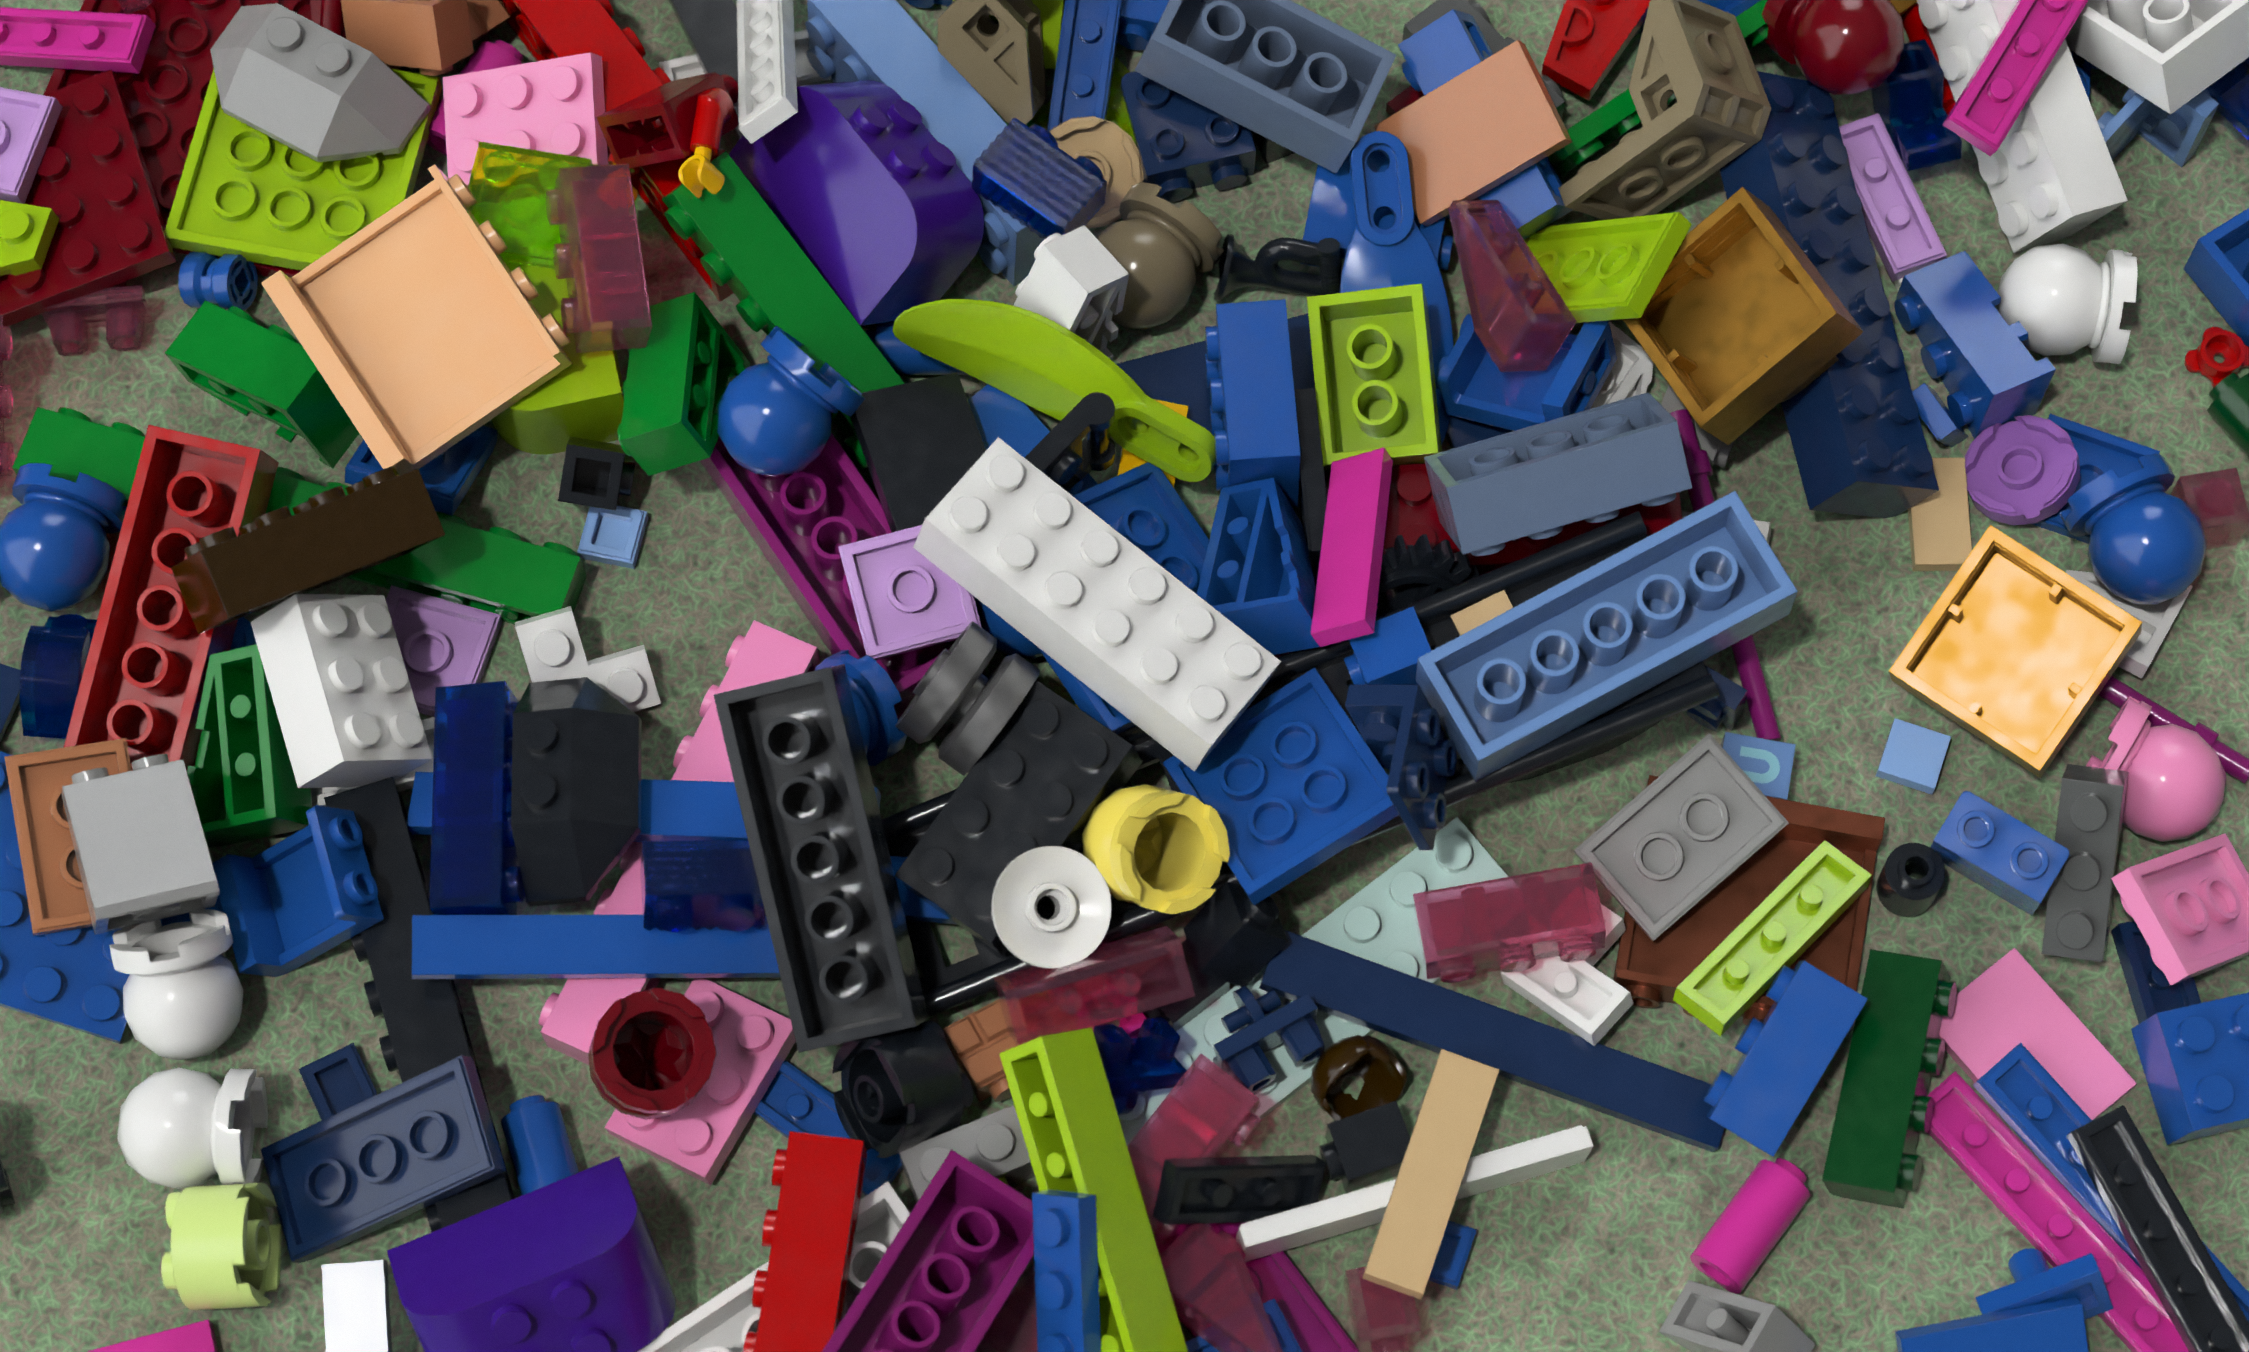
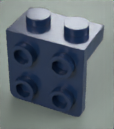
[1121,71,1256,203]

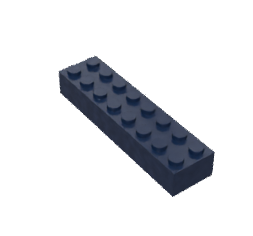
[1719,71,1939,518]

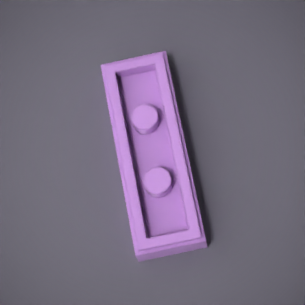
[1839,113,1947,282]

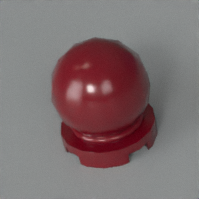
[1762,0,1904,95]
[588,988,716,1119]

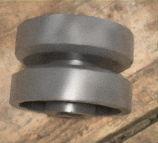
[895,621,1040,776]

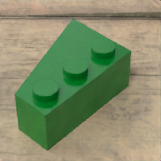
[617,292,750,476]
[165,300,359,469]
[187,644,312,848]

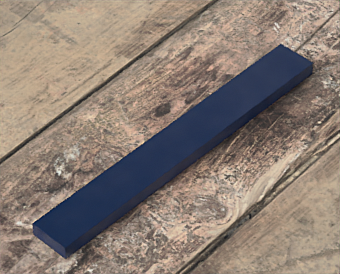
[1259,930,1724,1152]

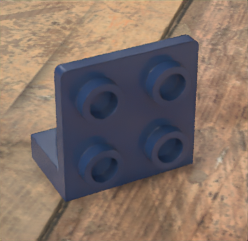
[1345,685,1457,850]

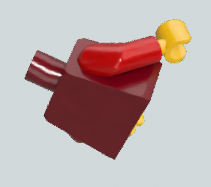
[594,72,739,213]

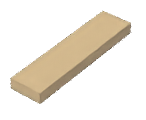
[1362,1049,1499,1300]

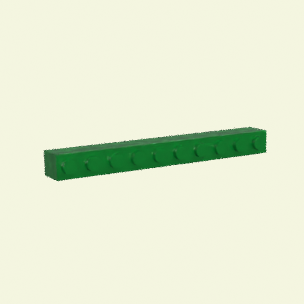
[12,407,587,624]

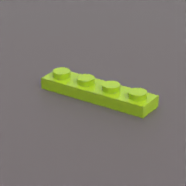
[1673,840,1872,1037]

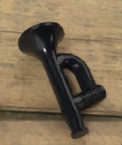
[1214,234,1342,301]

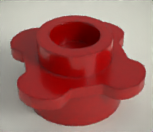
[2184,327,2249,388]

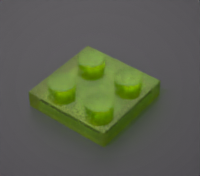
[468,141,594,271]

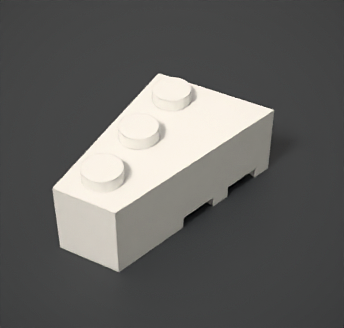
[1013,225,1129,361]

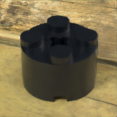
[832,1021,973,1158]

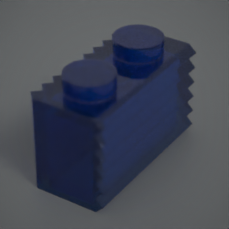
[972,118,1107,239]
[640,840,766,932]

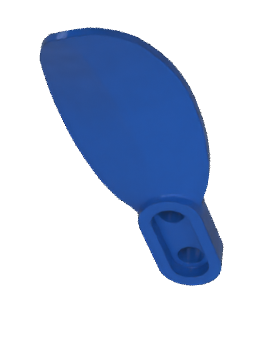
[1339,131,1454,446]

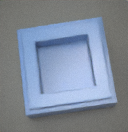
[577,506,649,569]
[1876,718,1951,795]

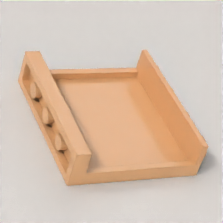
[261,164,573,475]

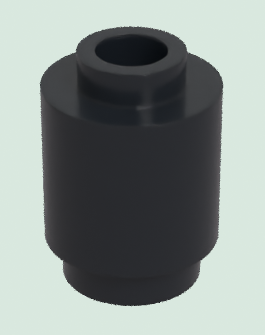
[1876,843,1945,917]

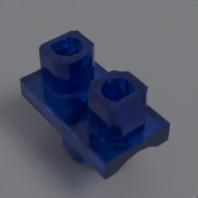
[1093,1017,1188,1115]

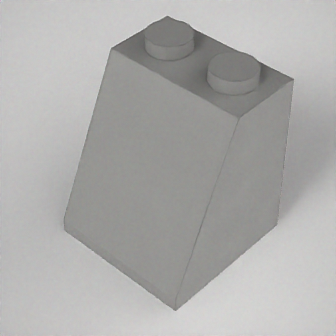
[62,754,220,934]

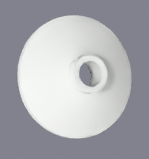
[991,846,1112,969]

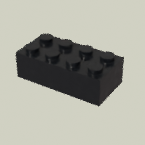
[895,680,1142,956]

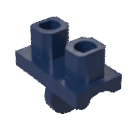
[1213,986,1325,1095]

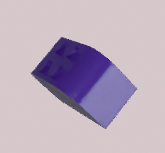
[729,80,984,326]
[387,1156,676,1352]

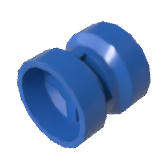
[178,252,258,310]

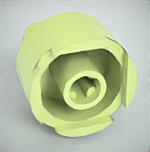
[161,1182,282,1310]

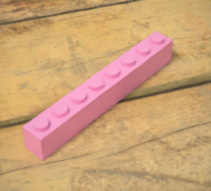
[539,620,820,1065]

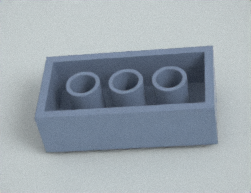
[1134,0,1396,173]
[1424,392,1692,556]

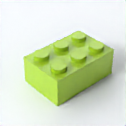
[1307,283,1442,471]

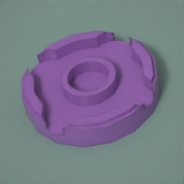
[1965,415,2080,526]

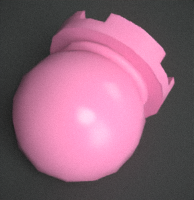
[2086,696,2226,842]

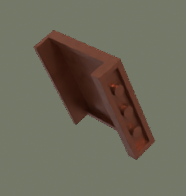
[1613,775,1885,1036]

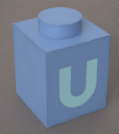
[1721,732,1796,800]

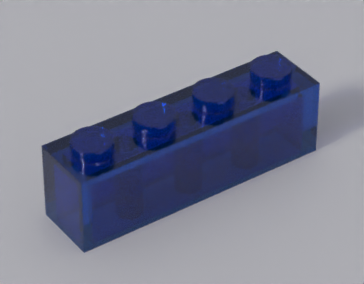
[430,681,525,915]

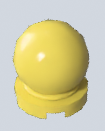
[1082,784,1230,915]

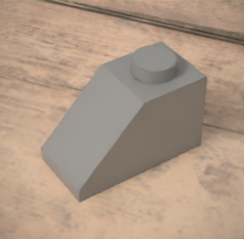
[1659,1280,1815,1352]

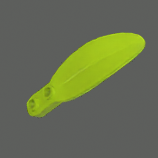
[893,299,1216,482]

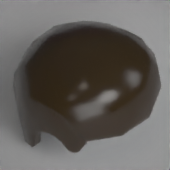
[1311,1035,1407,1121]

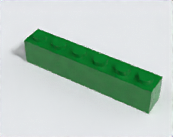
[662,151,905,469]

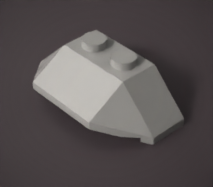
[210,3,431,162]

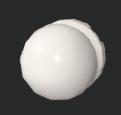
[1997,244,2138,364]
[109,909,244,1061]
[117,1068,268,1189]

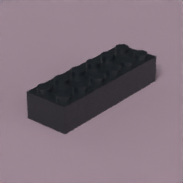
[714,664,929,1053]

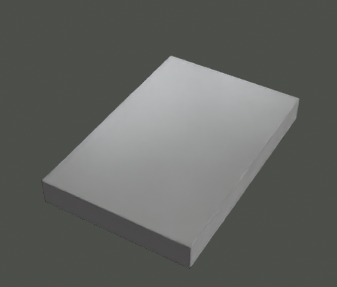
[1573,733,1789,942]

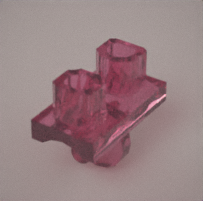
[42,281,152,356]

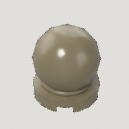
[1096,182,1224,330]

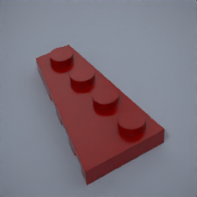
[1541,0,1651,101]

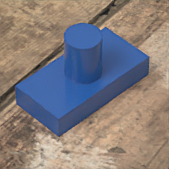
[1975,1248,2114,1319]

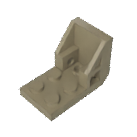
[938,0,1048,133]
[1558,0,1771,220]

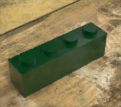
[1822,949,1957,1209]

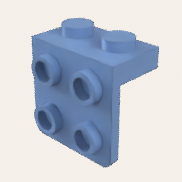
[2097,88,2219,167]

